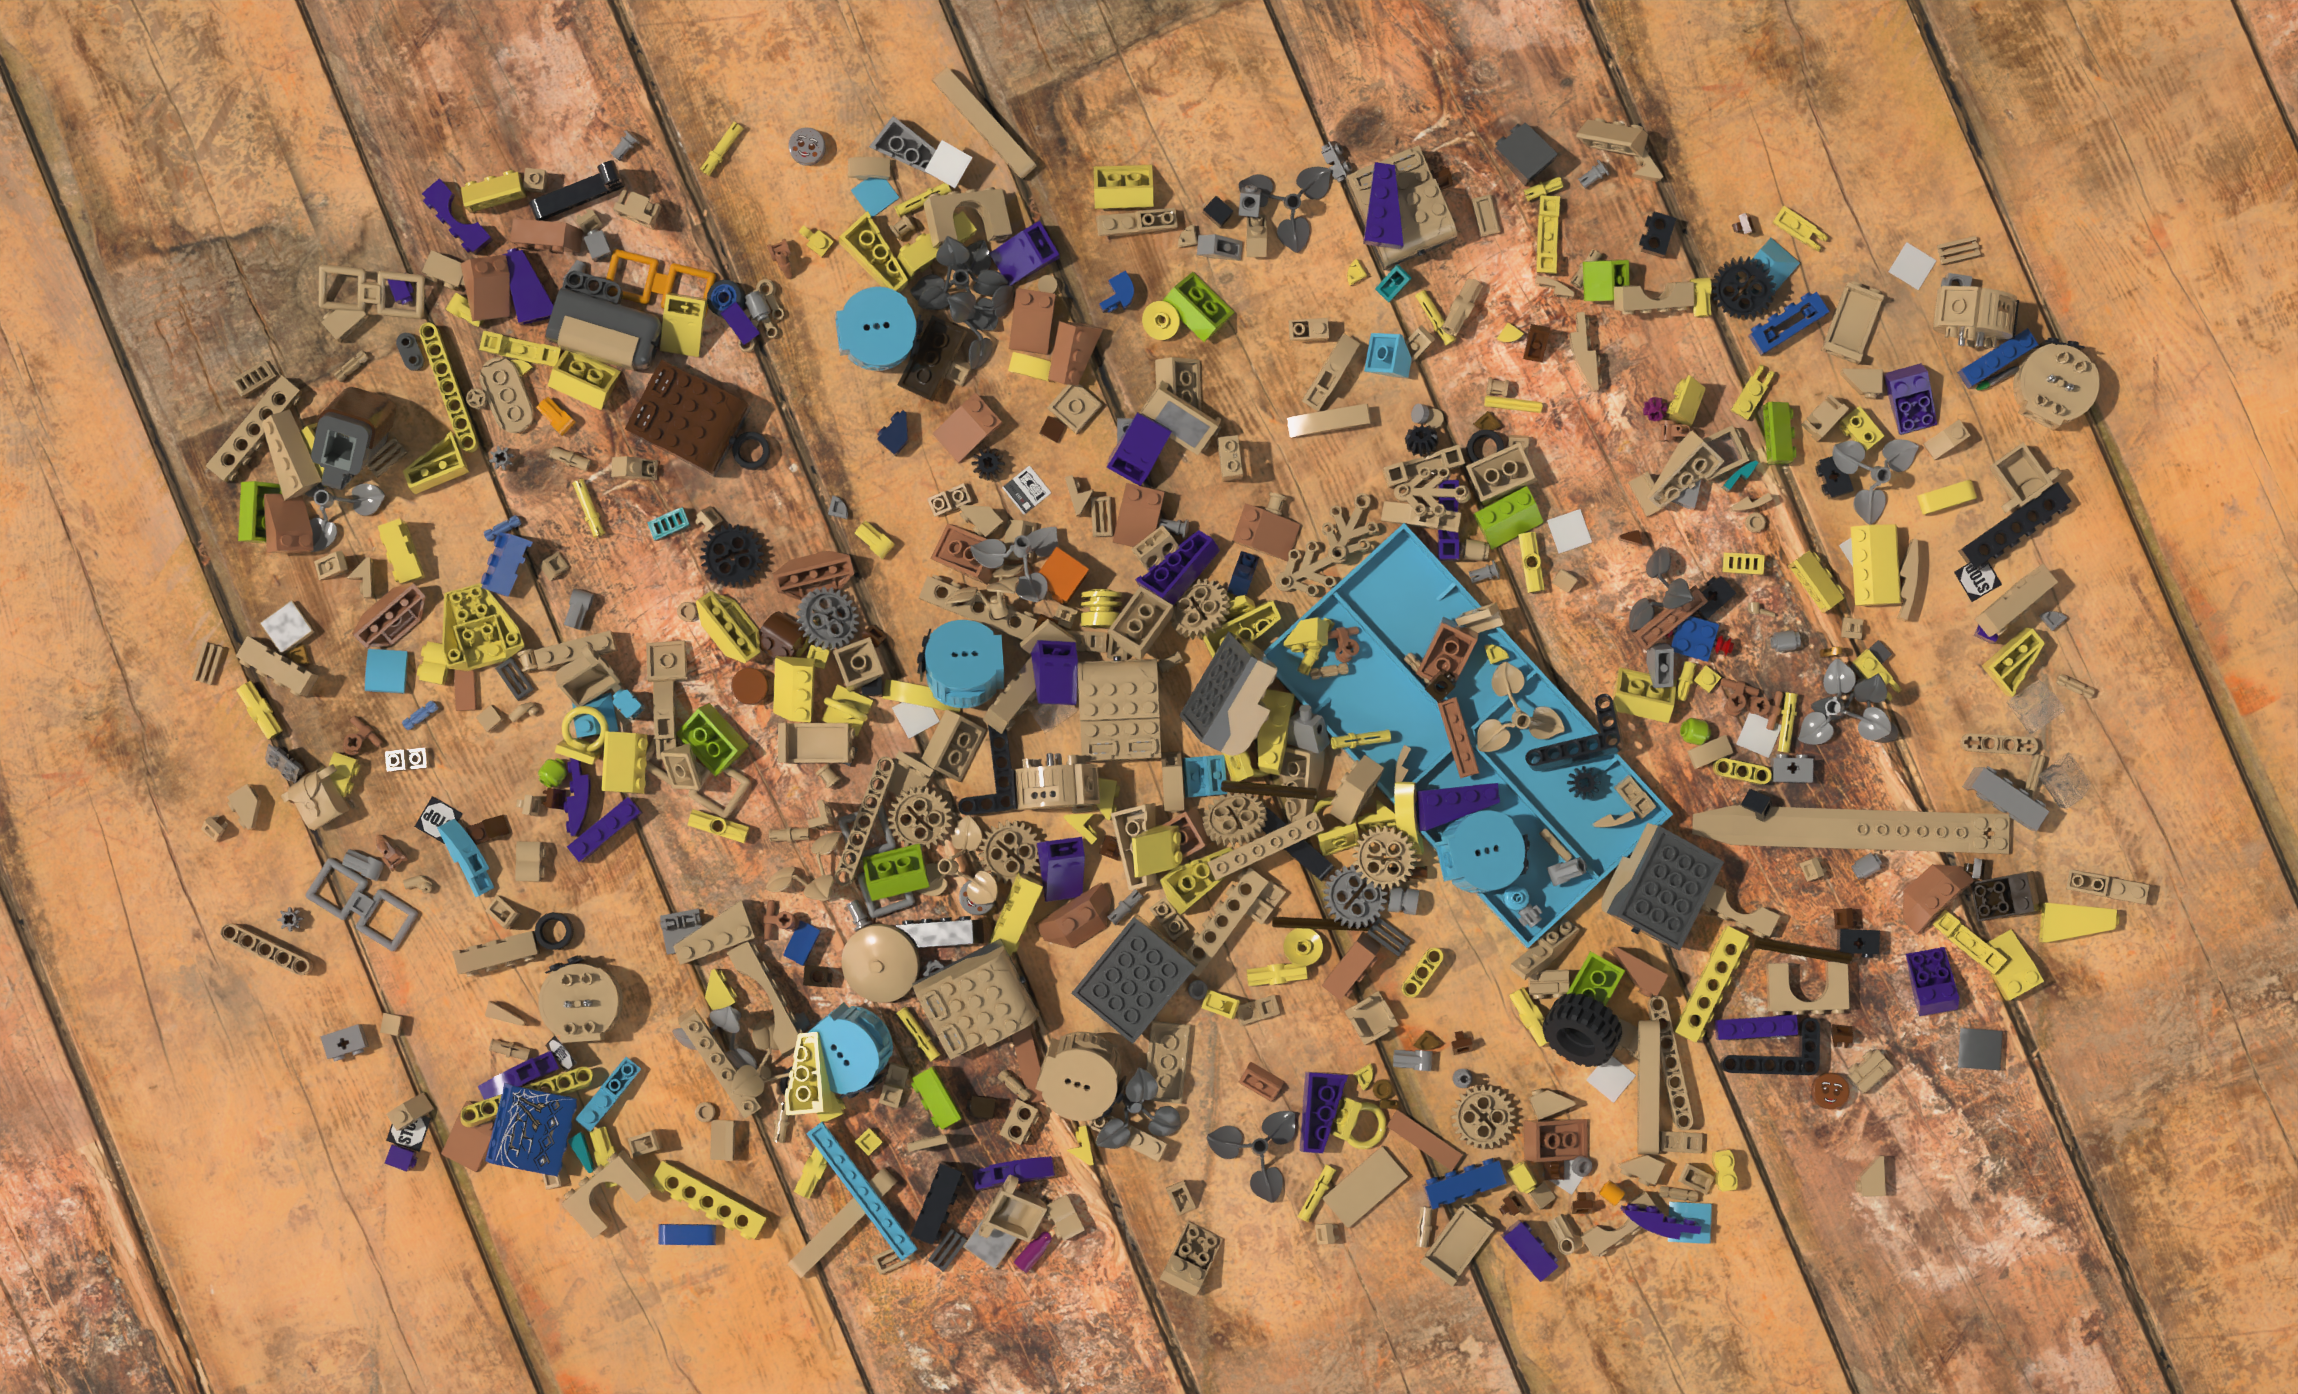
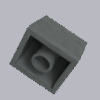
[1494,122,1558,186]

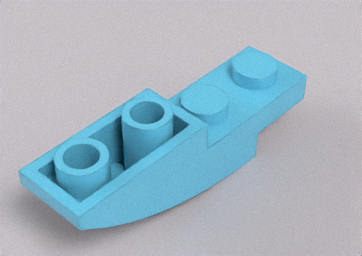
[437,819,494,897]
[575,1057,641,1132]

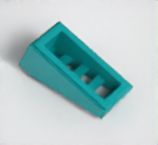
[647,507,691,541]
[568,1131,595,1174]

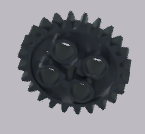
[1712,256,1776,320]
[700,524,764,588]

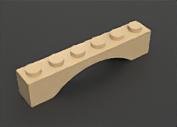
[727,941,803,1058]

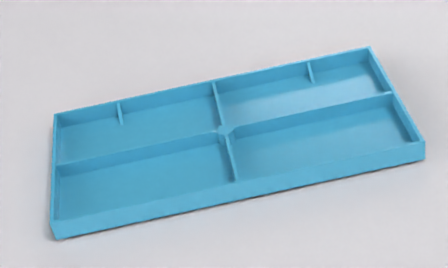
[1264,523,1673,948]

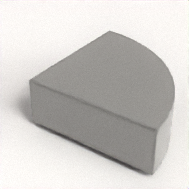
[828,496,848,520]
[2039,611,2067,631]

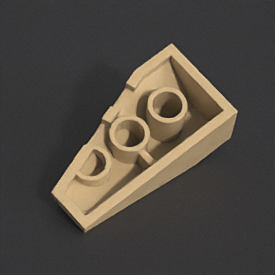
[1281,746,1325,824]

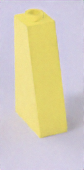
[2039,903,2119,943]

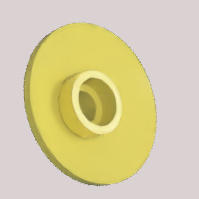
[1142,301,1180,340]
[1283,928,1323,966]

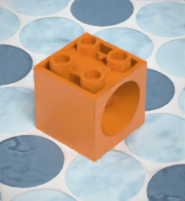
[1038,547,1090,604]

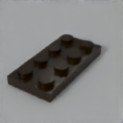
[897,315,968,402]

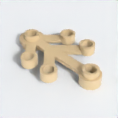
[738,279,784,352]
[1394,467,1471,517]
[1322,493,1378,563]
[1275,540,1341,597]

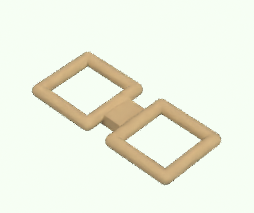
[319,264,425,319]
[646,735,751,819]

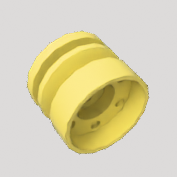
[1081,589,1122,628]

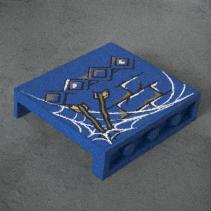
[485,1083,577,1177]

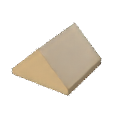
[661,743,702,790]

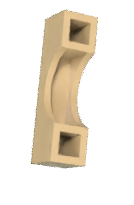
[1614,282,1694,314]
[1383,445,1465,489]
[534,630,618,671]
[1701,883,1780,938]
[1580,1191,1656,1257]

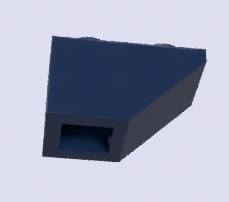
[877,410,909,457]
[1227,551,1260,596]

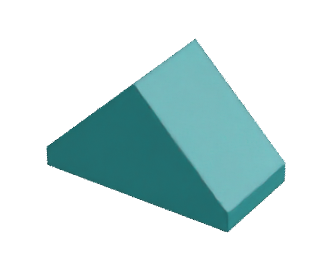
[1375,264,1412,303]

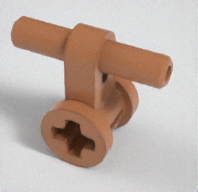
[767,239,793,279]
[1658,420,1697,442]
[1328,626,1359,663]
[1720,678,1760,716]
[1745,691,1784,731]
[343,716,383,756]
[376,834,408,872]
[763,900,800,940]

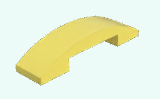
[1536,195,1560,274]
[479,330,561,367]
[882,679,961,714]
[1395,782,1424,855]
[1932,910,2007,975]

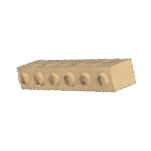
[206,375,303,483]
[919,574,1037,641]
[1207,812,1324,880]
[1183,868,1269,977]
[678,1007,761,1119]

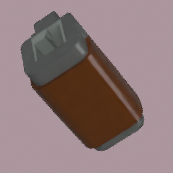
[311,387,396,490]

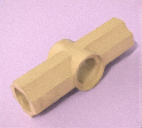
[1441,278,1483,336]

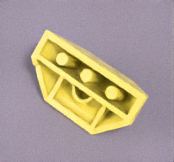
[696,591,760,663]

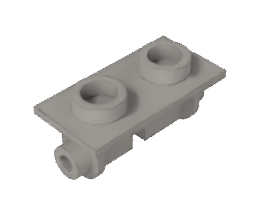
[1321,141,1352,183]

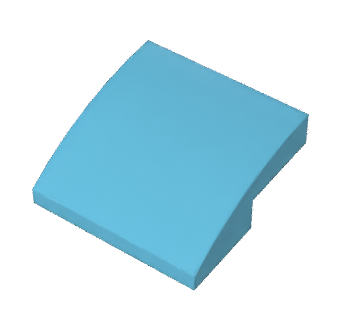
[365,649,408,693]
[1182,755,1227,798]
[1668,1201,1712,1244]

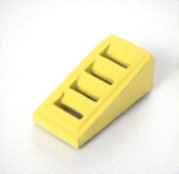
[1722,553,1765,575]

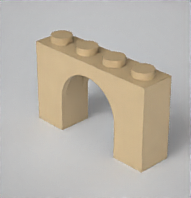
[923,187,1012,248]
[1766,962,1850,1015]
[562,1150,655,1239]

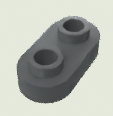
[396,333,424,371]

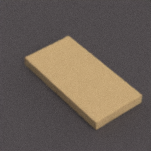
[1146,1021,1191,1104]
[1322,1146,1408,1228]

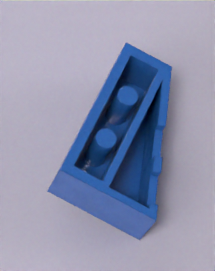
[481,532,533,597]

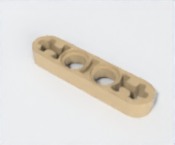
[1960,733,2038,755]

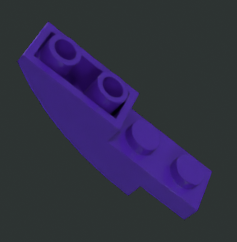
[564,758,591,837]
[478,1051,559,1100]
[973,1156,1055,1191]
[1620,1203,1701,1240]

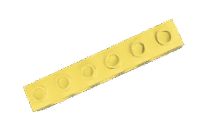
[1673,926,1750,1043]
[651,1160,768,1240]

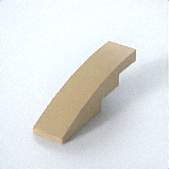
[1287,404,1371,438]
[1897,538,1919,621]

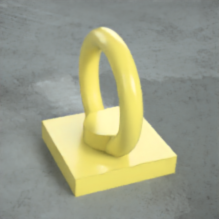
[821,684,874,737]
[555,706,609,765]
[1221,750,1269,782]
[1312,797,1360,857]
[1330,1096,1386,1149]

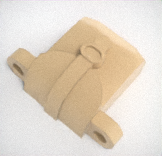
[1989,442,2062,513]
[555,645,624,707]
[281,764,350,831]
[979,1175,1047,1242]

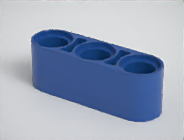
[658,1224,716,1245]

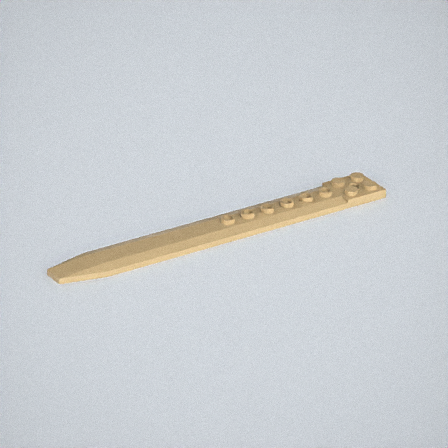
[1692,805,2010,854]

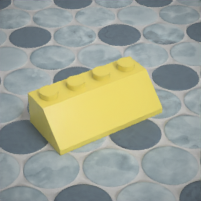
[1851,524,1901,606]

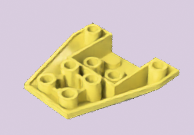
[442,583,524,671]

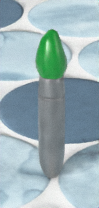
[1976,366,2019,391]

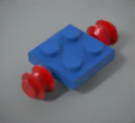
[1665,615,1734,662]

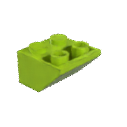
[1583,259,1630,301]

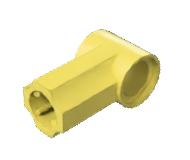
[1690,277,1712,317]
[445,292,485,328]
[855,520,895,560]

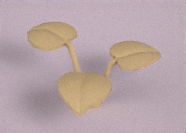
[945,564,1024,619]
[1477,662,1565,752]
[916,815,998,905]
[766,832,841,901]
[731,1019,790,1097]

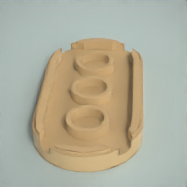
[479,357,534,433]

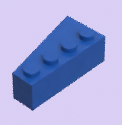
[1423,1158,1507,1210]

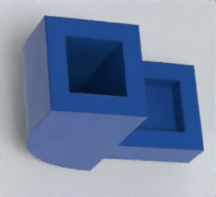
[1099,270,1134,313]

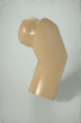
[509,702,539,723]
[403,875,433,894]

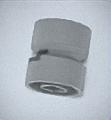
[1388,886,1419,915]

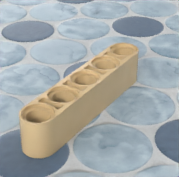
[220,924,313,975]

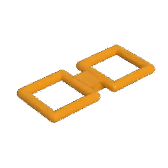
[606,249,716,317]

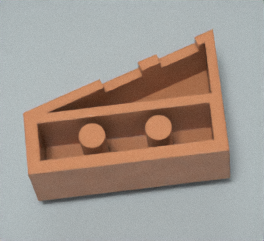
[510,219,583,253]
[1048,321,1103,385]
[1322,932,1381,1000]

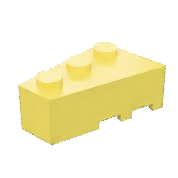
[403,431,469,494]
[378,518,425,585]
[1982,627,2045,697]

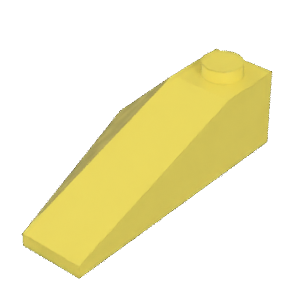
[1160,847,1233,915]
[785,1032,832,1115]

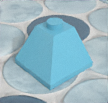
[1750,238,1800,291]
[1364,333,1412,378]
[572,693,619,739]

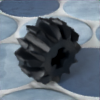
[1405,424,1439,458]
[972,447,1005,481]
[1567,766,1601,800]

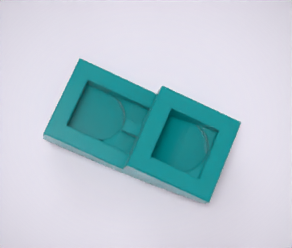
[1721,460,1759,492]

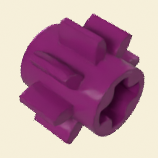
[1643,397,1667,421]

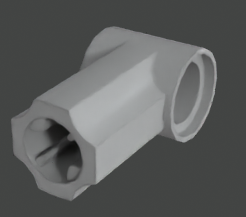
[564,588,594,630]
[342,849,385,881]
[1547,857,1587,886]
[1393,1050,1433,1071]

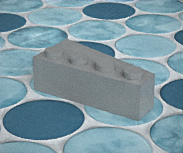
[869,116,936,176]
[1962,766,2050,831]

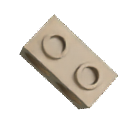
[1131,525,1179,572]
[999,1098,1040,1145]

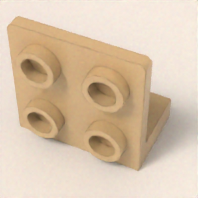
[882,751,934,805]

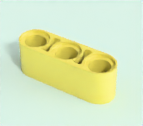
[1917,479,1977,515]
[1713,758,1771,785]
[1401,948,1443,997]

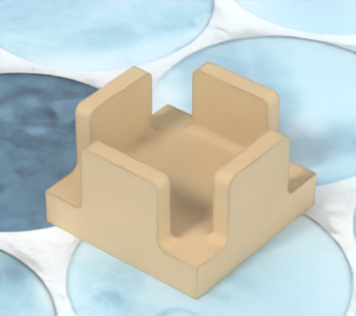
[613,189,661,230]
[1801,394,1849,442]
[1344,991,1398,1045]

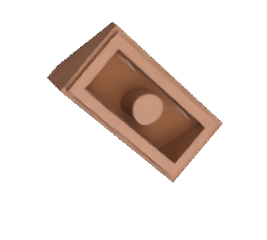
[1238,1062,1284,1102]

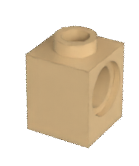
[523,168,548,193]

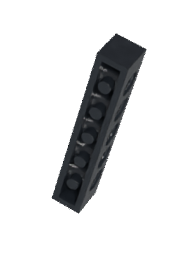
[1958,482,2071,570]

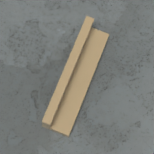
[807,800,834,830]

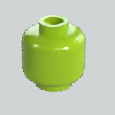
[1680,718,1711,745]
[538,758,568,788]

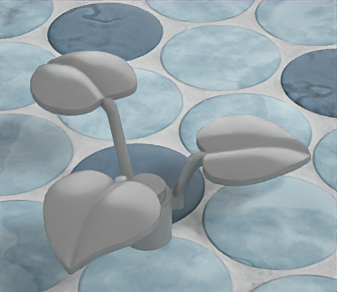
[1832,439,1919,525]
[305,482,385,552]
[971,527,1058,602]
[1798,658,1891,745]
[672,1005,759,1069]

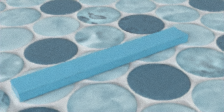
[806,1121,918,1261]

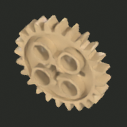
[1170,579,1231,640]
[888,786,952,850]
[1203,792,1267,847]
[978,820,1041,884]
[1352,825,1417,889]
[1451,1085,1515,1149]

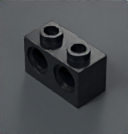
[1639,211,1676,258]

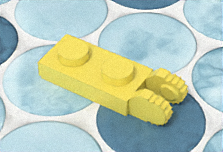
[1772,206,1828,251]
[1730,364,1774,420]
[1853,649,1902,701]

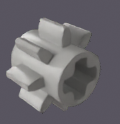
[489,446,514,471]
[1518,903,1542,928]
[277,907,304,932]

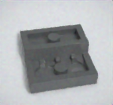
[1958,1028,2003,1071]

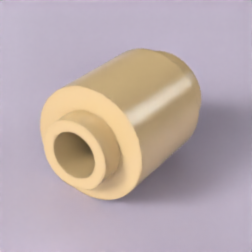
[1460,539,1489,561]

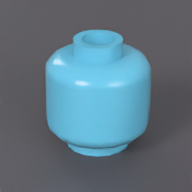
[1503,885,1529,911]

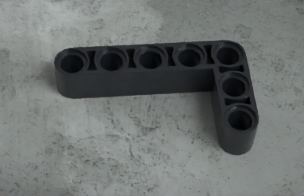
[529,160,625,221]
[1525,694,1623,771]
[958,725,1014,816]
[1720,1017,1820,1075]

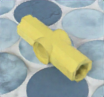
[1518,532,1545,593]
[236,681,283,740]
[688,809,750,843]
[1246,963,1308,986]
[1509,987,1548,1047]
[590,1126,618,1188]
[794,1147,827,1199]

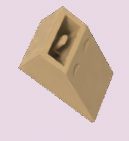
[1160,1221,1223,1296]

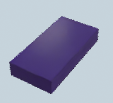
[720,301,760,345]

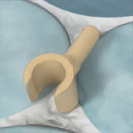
[1748,602,1775,618]

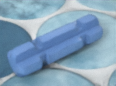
[484,515,521,541]
[402,701,438,730]

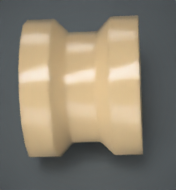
[466,388,488,410]

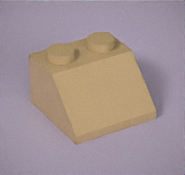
[833,637,884,692]

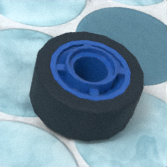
[707,280,746,318]

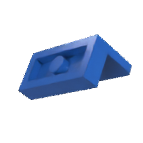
[783,921,821,966]

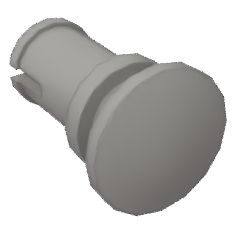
[611,130,640,161]
[1578,160,1609,189]
[1159,518,1189,539]
[1469,560,1500,584]
[846,900,872,932]
[1453,1069,1472,1088]

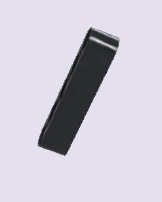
[1261,804,1335,882]

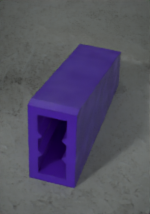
[503,248,554,325]

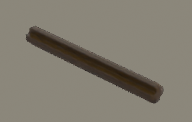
[1221,780,1318,800]
[1272,917,1370,931]
[1754,938,1853,965]

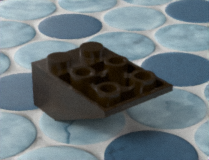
[1970,871,2041,921]

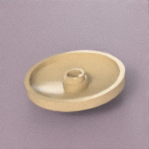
[841,924,920,1003]

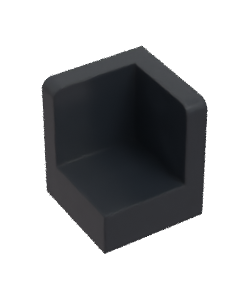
[1203,196,1233,228]
[862,675,883,696]
[1741,789,1772,822]

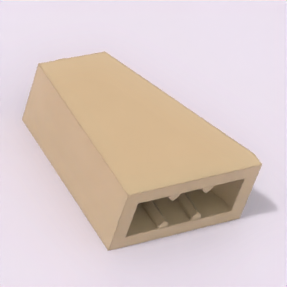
[1161,751,1184,813]

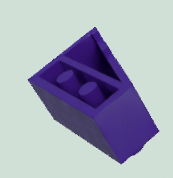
[1500,1220,1559,1282]

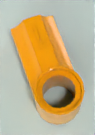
[536,397,576,436]
[1599,1180,1625,1206]

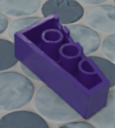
[1363,162,1404,249]
[1135,530,1220,605]
[1416,783,1500,831]
[1300,1072,1348,1153]

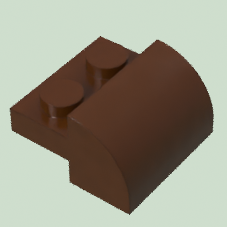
[759,611,808,659]

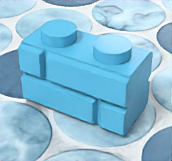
[612,689,645,720]

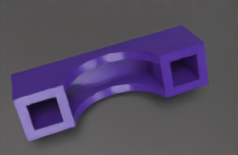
[422,178,493,255]
[1438,480,1459,561]
[567,797,643,863]
[1714,1015,1798,1040]

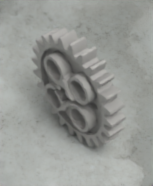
[796,587,859,650]
[1323,864,1387,929]

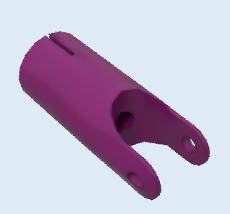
[1014,1232,1052,1274]

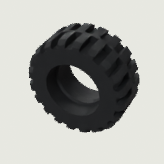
[1542,993,1623,1067]

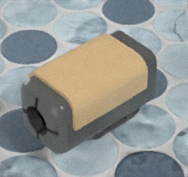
[545,270,662,371]

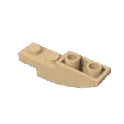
[1096,208,1178,236]
[1569,312,1602,392]
[1302,333,1360,411]
[1381,501,1462,533]
[653,681,677,760]
[2066,870,2150,905]
[1510,918,1580,980]
[1088,1115,1169,1162]

